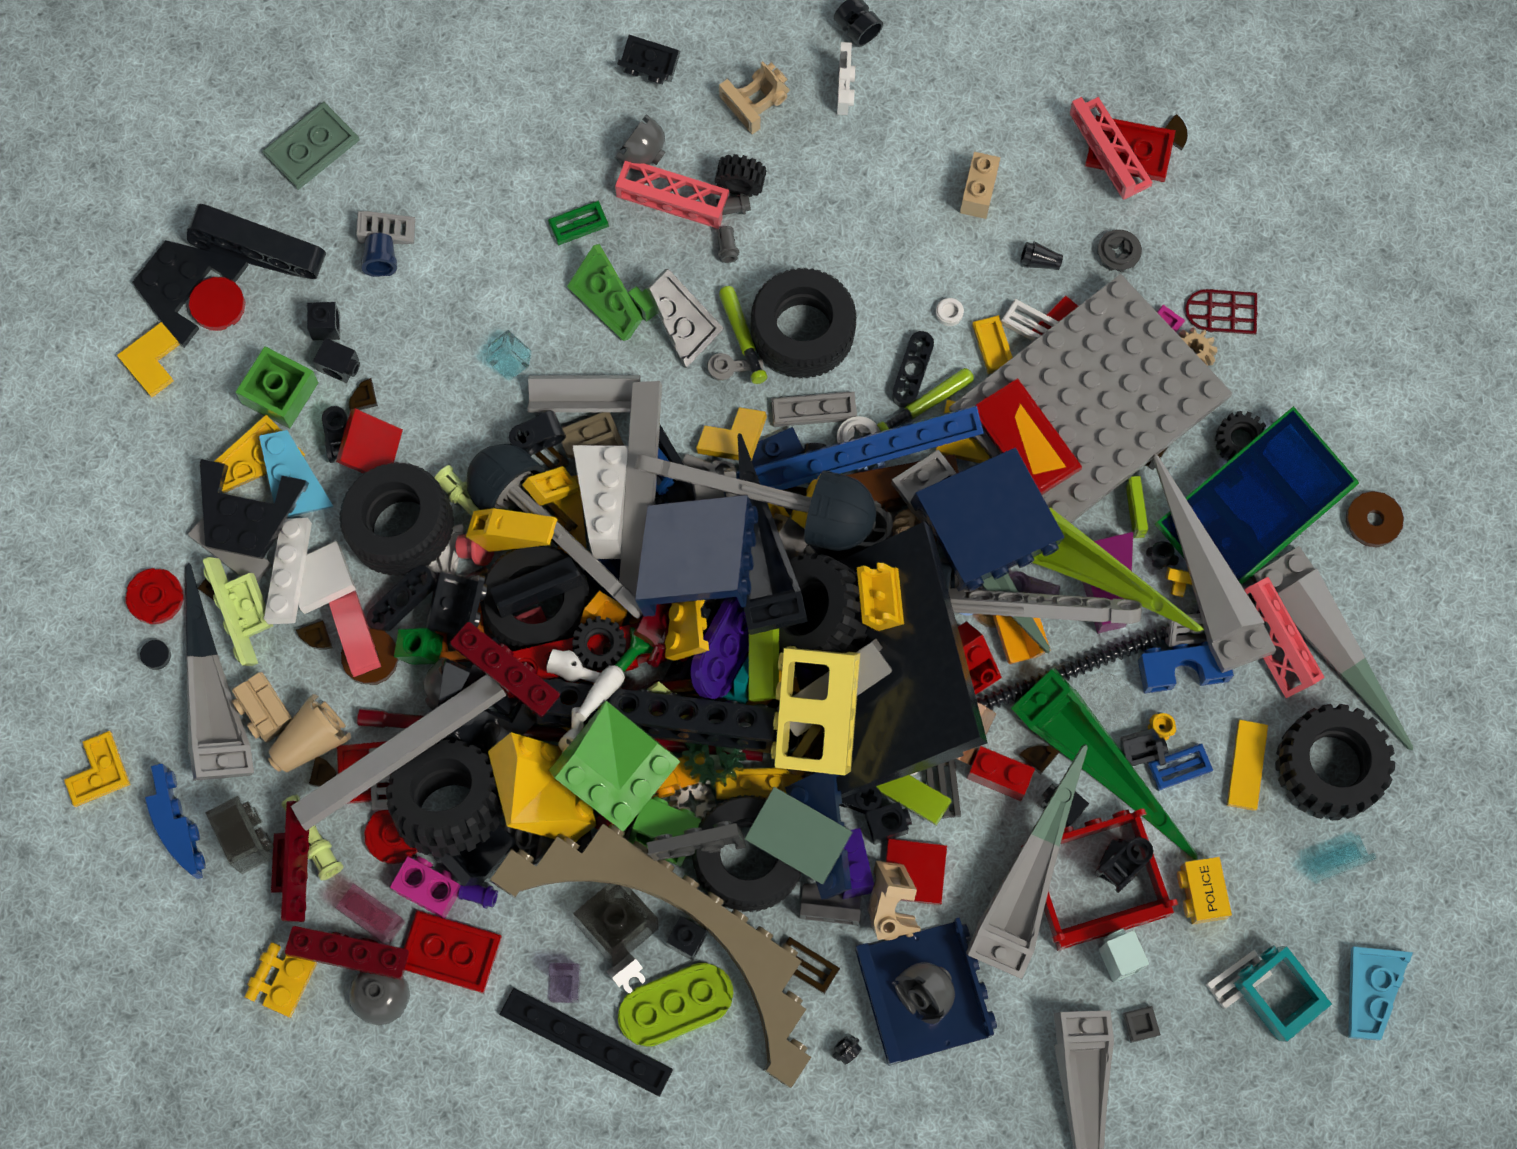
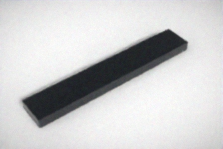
[499,988,673,1097]

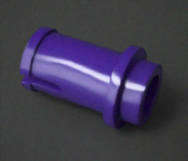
[458,885,498,909]

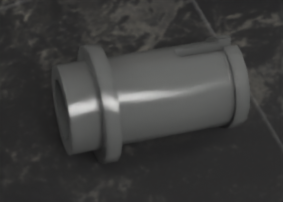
[716,193,751,215]
[716,226,740,263]

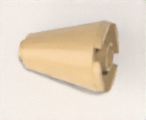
[268,694,351,773]

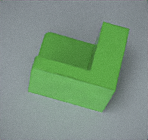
[628,286,658,322]

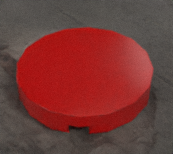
[189,277,246,331]
[125,568,184,625]
[364,810,418,865]

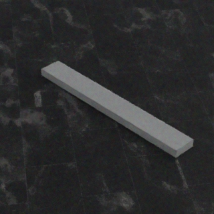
[619,381,662,596]
[291,674,506,831]

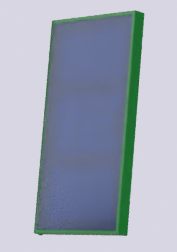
[1155,406,1359,585]

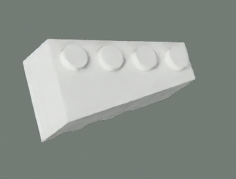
[573,445,628,559]

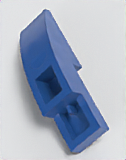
[145,763,206,879]

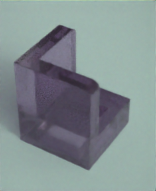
[549,963,581,1003]

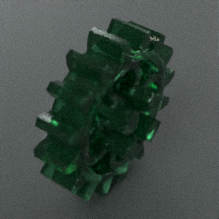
[682,743,746,789]

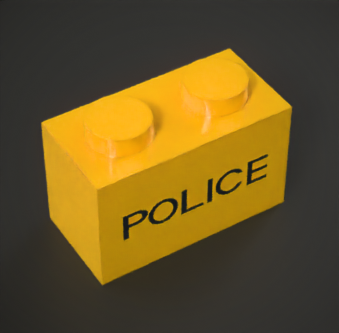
[1177,857,1232,925]

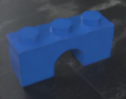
[1138,641,1234,694]

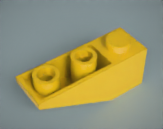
[466,508,557,552]

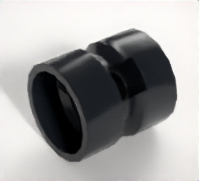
[833,0,883,47]

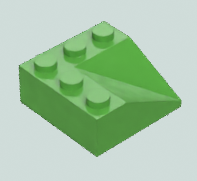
[549,701,681,832]

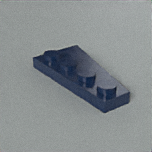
[785,772,852,900]

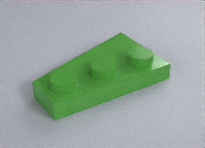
[567,244,643,341]

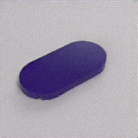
[691,597,749,699]

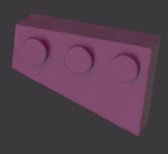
[1083,532,1133,634]

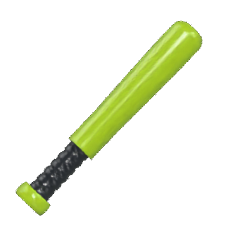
[719,286,768,384]
[877,368,974,431]

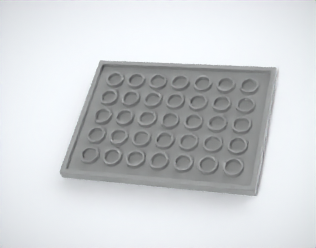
[949,274,1232,523]

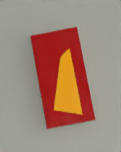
[976,378,1082,495]

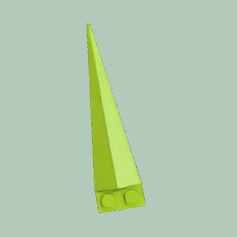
[1032,508,1204,632]

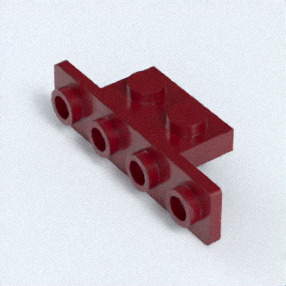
[451,622,560,717]
[271,801,309,922]
[285,926,409,980]

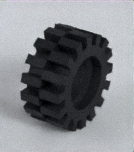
[714,154,767,197]
[1215,411,1268,465]
[572,616,626,672]

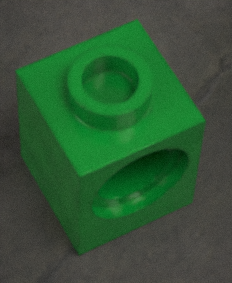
[394,628,443,665]

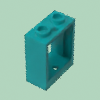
[1233,945,1332,1042]

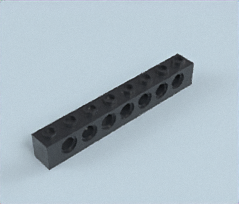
[536,678,777,753]

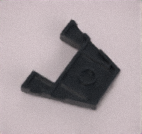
[132,240,249,348]
[200,459,309,560]
[434,658,537,756]

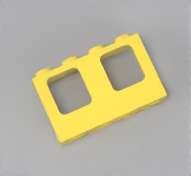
[771,646,860,775]

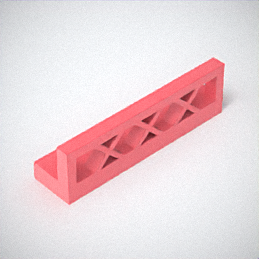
[1070,97,1153,200]
[615,161,729,229]
[1244,577,1325,698]

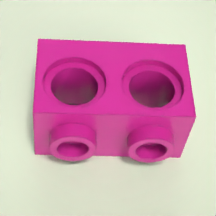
[390,856,461,919]

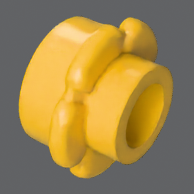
[1148,713,1176,741]

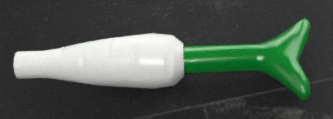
[575,627,653,722]

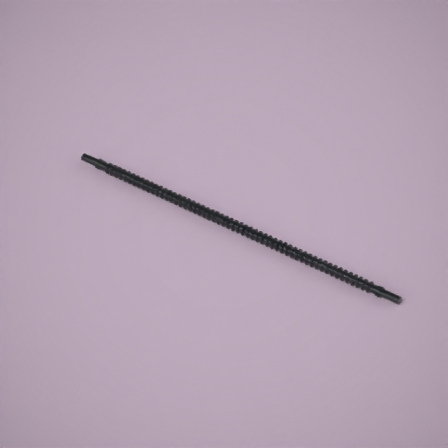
[812,593,1256,775]

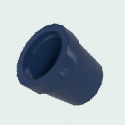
[361,233,397,277]

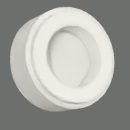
[936,298,964,326]

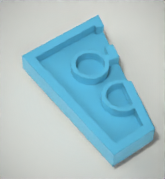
[259,430,334,517]
[1348,947,1413,1041]

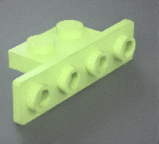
[203,557,273,666]

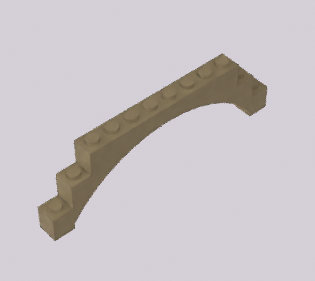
[490,824,811,1088]

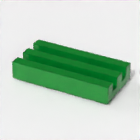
[548,200,609,246]

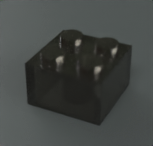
[205,796,274,874]
[573,884,659,967]

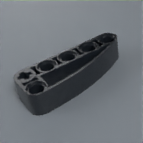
[187,204,326,279]

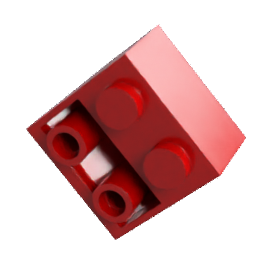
[958,621,1002,695]

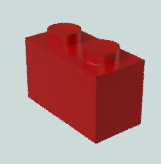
[967,746,1035,801]

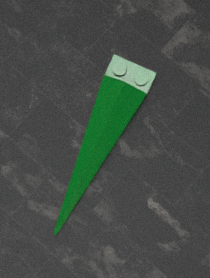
[1011,668,1198,859]

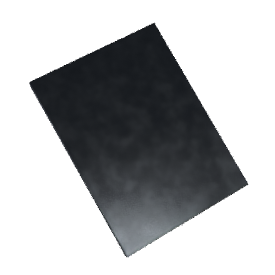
[795,522,988,798]

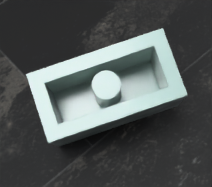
[1098,929,1149,983]

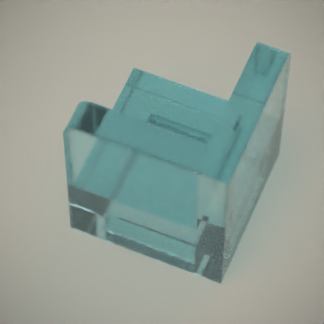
[486,330,531,380]

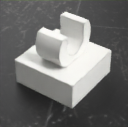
[606,953,645,993]

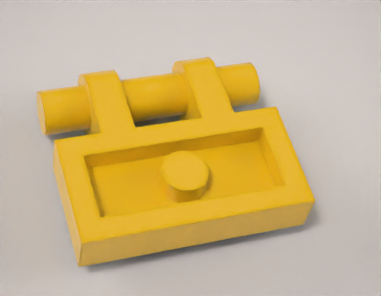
[244,942,317,1018]

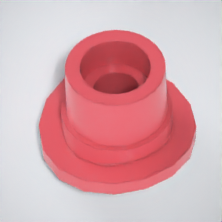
[456,534,494,566]

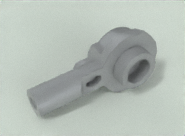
[708,353,763,381]
[683,453,737,475]

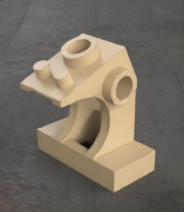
[719,61,790,134]
[868,861,921,940]

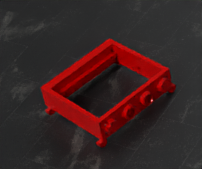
[1021,808,1178,951]

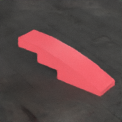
[329,590,381,677]

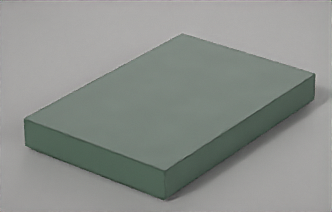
[262,102,360,190]
[745,787,853,884]

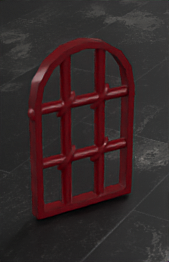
[1185,289,1258,335]

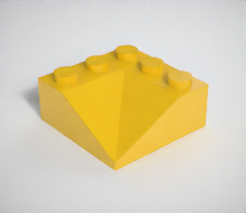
[488,732,596,842]

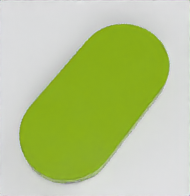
[618,963,733,1047]

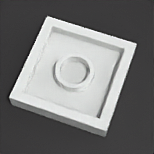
[298,541,356,614]

